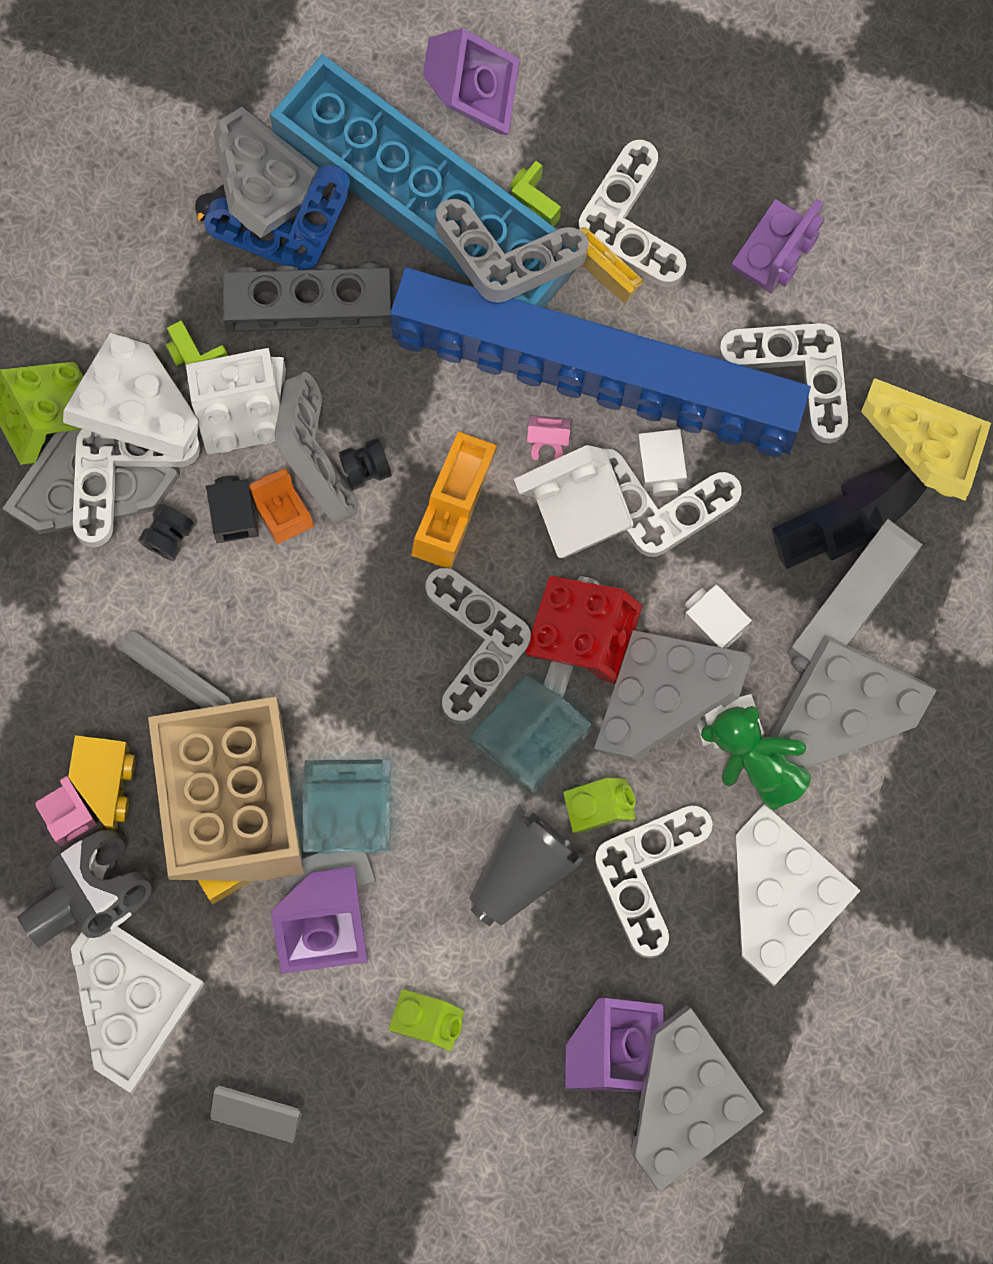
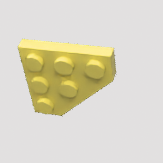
[861,378,991,501]

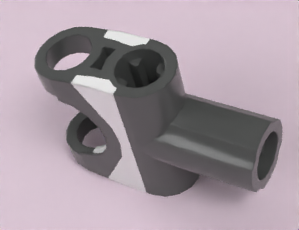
[17,830,152,948]

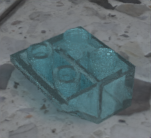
[469,675,591,795]
[303,759,392,854]

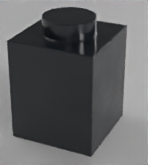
[206,476,258,543]

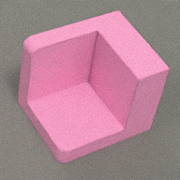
[35,776,97,847]

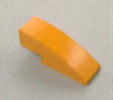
[411,431,497,569]

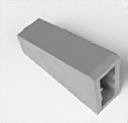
[788,519,923,675]

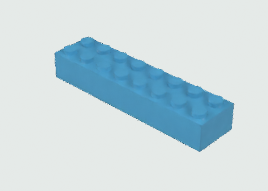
[270,54,576,308]

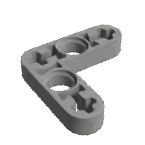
[435,199,589,303]
[275,372,358,523]
[425,568,531,724]

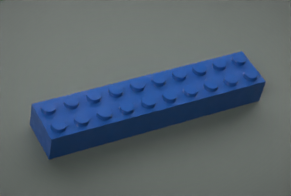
[390,267,811,457]

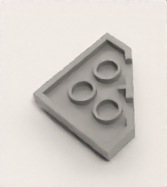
[213,107,334,238]
[2,430,179,535]
[594,630,751,762]
[769,635,937,768]
[631,1005,764,1191]

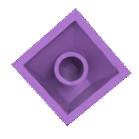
[423,28,520,135]
[271,867,368,974]
[565,998,663,1092]

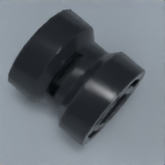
[338,438,392,491]
[138,503,195,561]

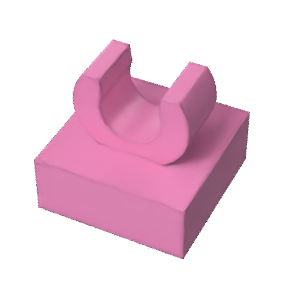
[527,415,571,460]

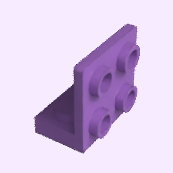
[730,199,825,294]

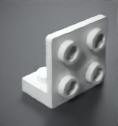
[186,348,280,454]
[514,445,633,558]

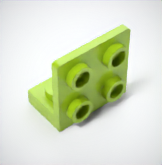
[0,362,84,465]

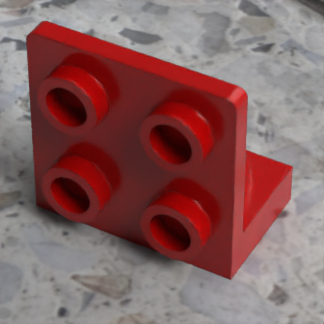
[525,576,643,684]

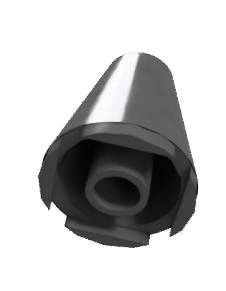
[469,804,586,926]

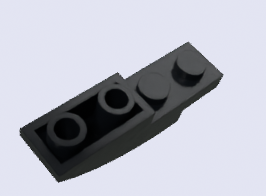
[772,459,927,569]

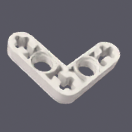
[579,140,686,287]
[719,323,848,443]
[73,429,200,548]
[606,449,741,557]
[595,805,713,959]

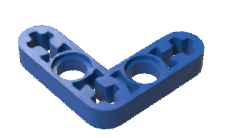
[204,165,350,270]

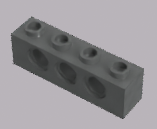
[223,263,391,332]

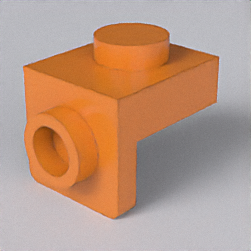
[249,468,314,545]

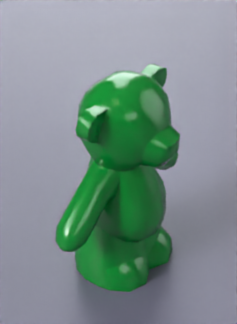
[701,706,811,810]

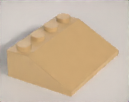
[148,697,304,881]

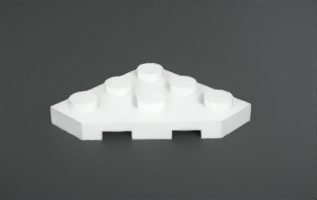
[63,333,199,460]
[735,804,860,987]
[70,927,205,1094]

